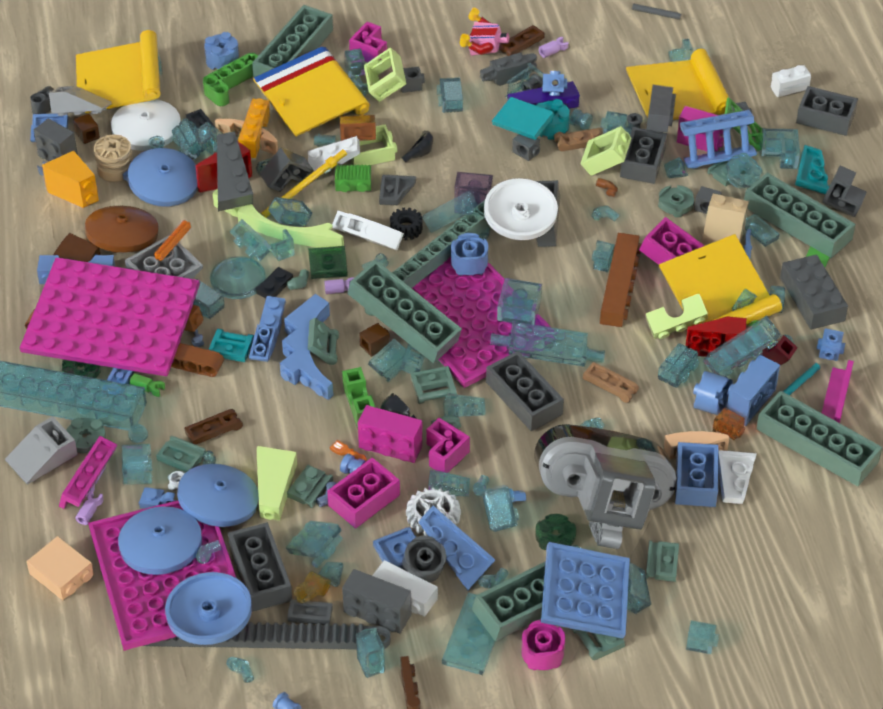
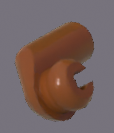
[596,178,618,197]

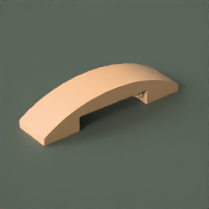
[215,119,278,155]

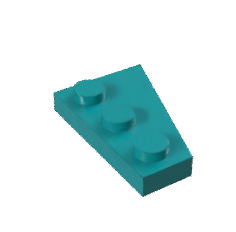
[795,145,829,194]

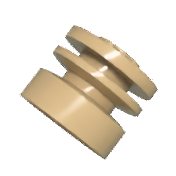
[94,134,133,182]

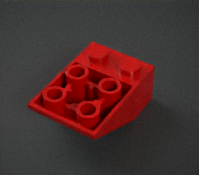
[195,141,253,193]
[684,316,747,361]

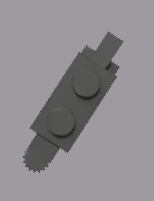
[480,52,537,86]

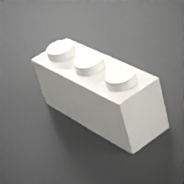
[372,560,438,617]

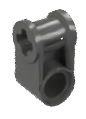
[30,86,54,114]

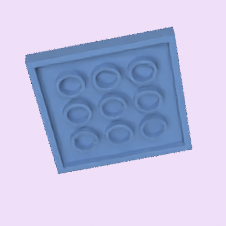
[541,542,630,639]

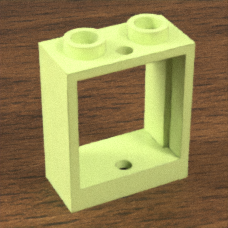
[364,47,406,102]
[351,124,397,166]
[580,126,632,176]

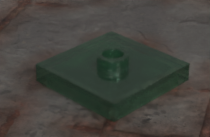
[308,246,348,279]

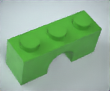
[342,367,375,428]

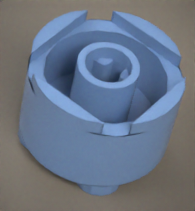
[204,32,239,70]
[451,233,488,276]
[693,371,733,416]

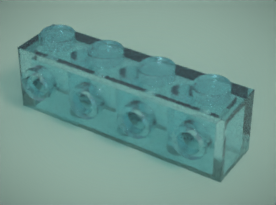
[703,316,781,377]

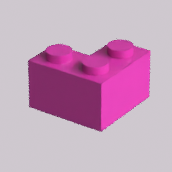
[349,21,387,63]
[426,418,470,476]

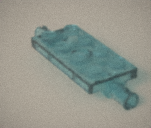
[490,321,605,367]

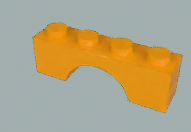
[238,98,270,158]

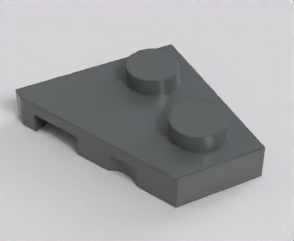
[379,175,416,205]

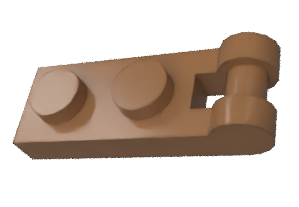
[554,127,603,151]
[583,362,639,403]

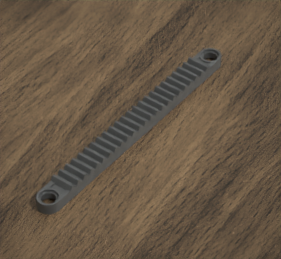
[144,622,391,650]

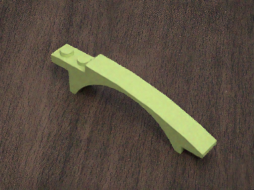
[213,189,344,251]

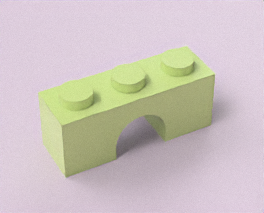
[646,294,708,339]

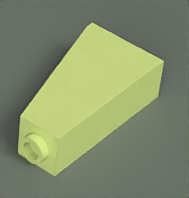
[256,446,297,520]

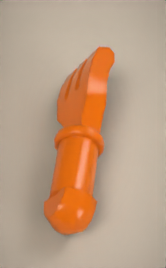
[329,440,367,461]

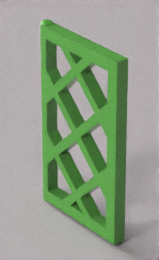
[725,97,764,151]

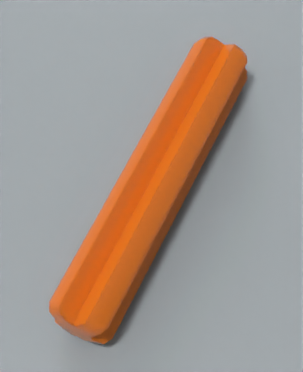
[154,220,191,261]

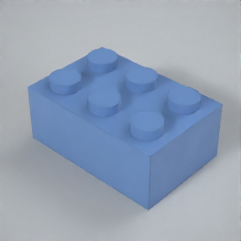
[725,355,780,426]
[675,442,718,507]

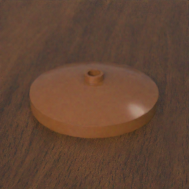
[85,205,159,253]

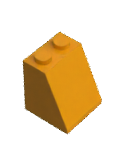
[42,151,99,208]

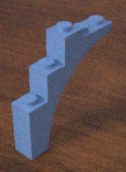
[280,294,333,400]

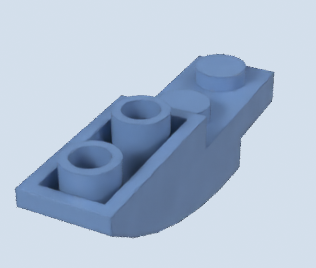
[249,296,286,362]

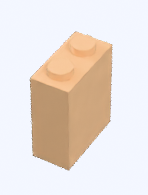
[26,536,94,600]

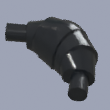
[401,130,433,163]

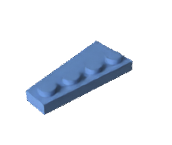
[419,506,495,590]

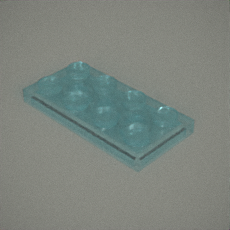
[442,593,495,675]

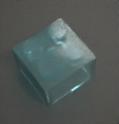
[497,278,542,326]

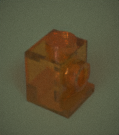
[712,408,745,440]

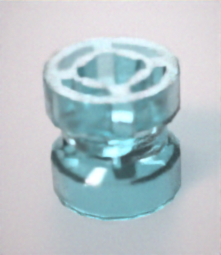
[569,108,593,130]

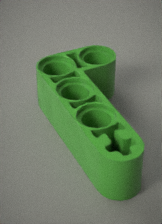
[203,53,258,106]

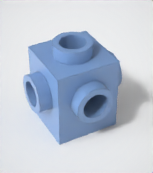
[542,71,567,96]
[817,328,845,361]

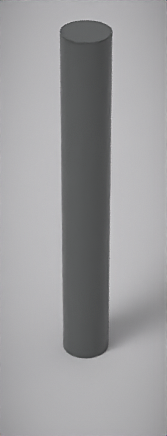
[632,3,681,20]

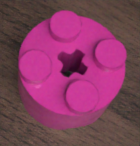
[521,620,565,670]

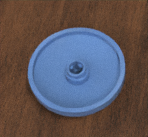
[128,148,198,207]
[177,464,259,527]
[118,507,202,575]
[165,572,252,645]

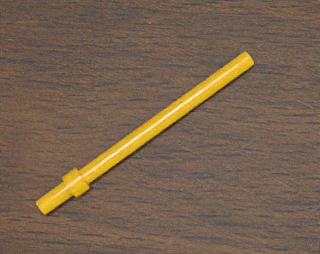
[261,149,347,218]

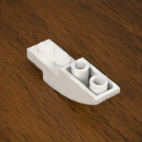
[332,211,404,250]

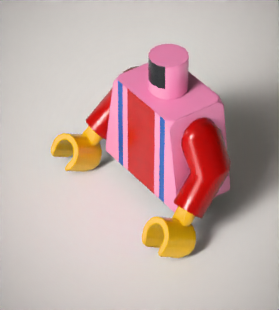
[459,7,509,55]

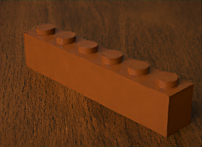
[600,232,642,327]

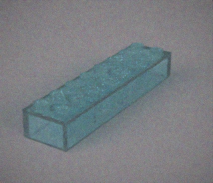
[0,361,147,431]

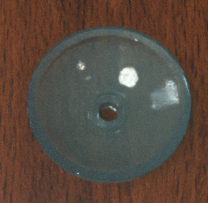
[210,256,266,299]

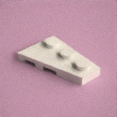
[308,136,360,180]
[718,450,757,504]

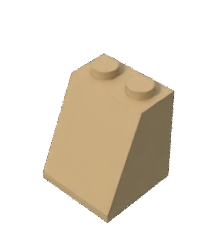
[702,194,749,246]

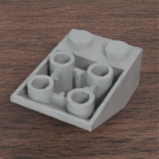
[49,86,112,116]
[5,416,78,485]

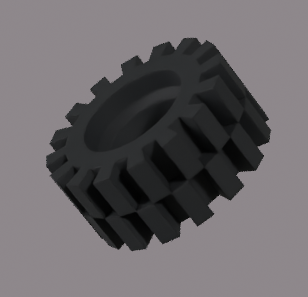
[390,207,423,241]

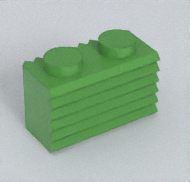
[335,164,371,192]

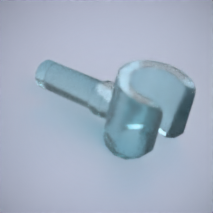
[362,253,389,269]

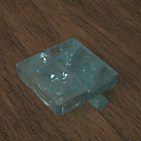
[286,520,343,568]

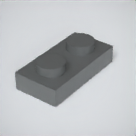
[287,599,333,625]

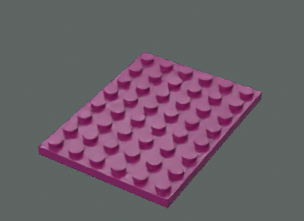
[20,257,200,377]
[412,257,558,388]
[88,500,236,651]

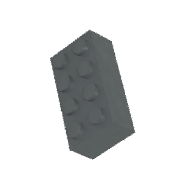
[780,254,848,330]
[486,351,564,431]
[228,522,292,612]

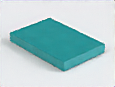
[492,97,555,140]

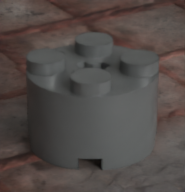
[402,536,446,583]

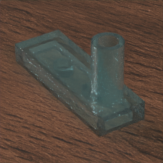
[422,190,478,233]

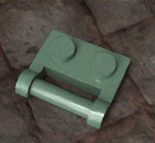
[308,318,339,365]
[411,366,457,404]
[571,628,625,660]

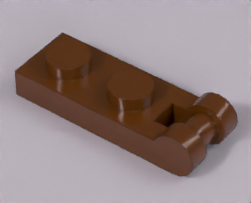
[499,25,545,56]
[184,409,243,445]
[400,656,420,709]

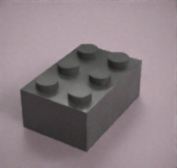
[796,86,858,136]
[620,127,667,184]
[342,569,412,634]

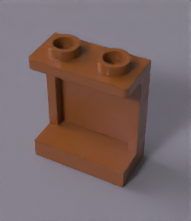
[340,115,376,141]

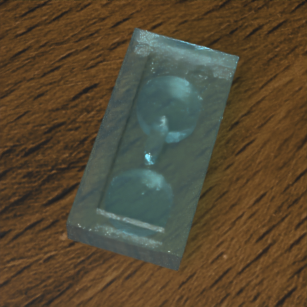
[745,214,780,247]

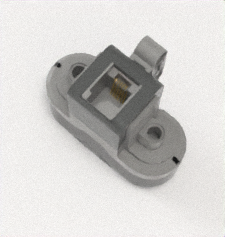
[534,424,677,549]

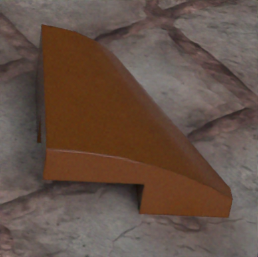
[53,233,101,262]

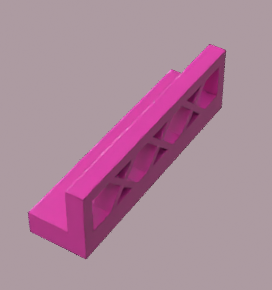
[822,360,854,423]
[59,436,117,509]

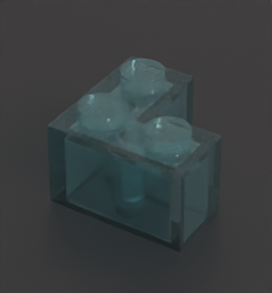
[760,128,800,169]

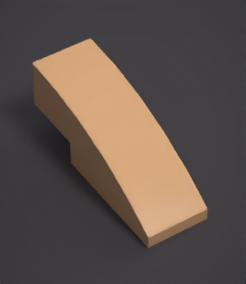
[664,431,729,459]

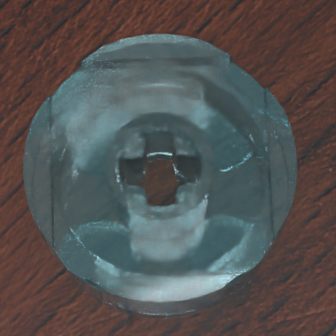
[121,444,152,485]

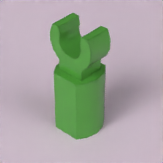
[130,373,165,397]

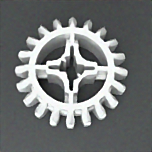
[406,487,461,536]

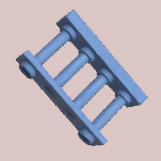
[680,110,757,169]

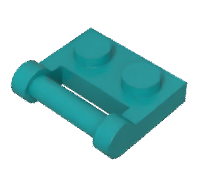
[208,329,254,362]

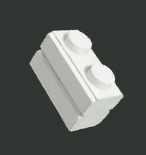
[771,65,811,97]

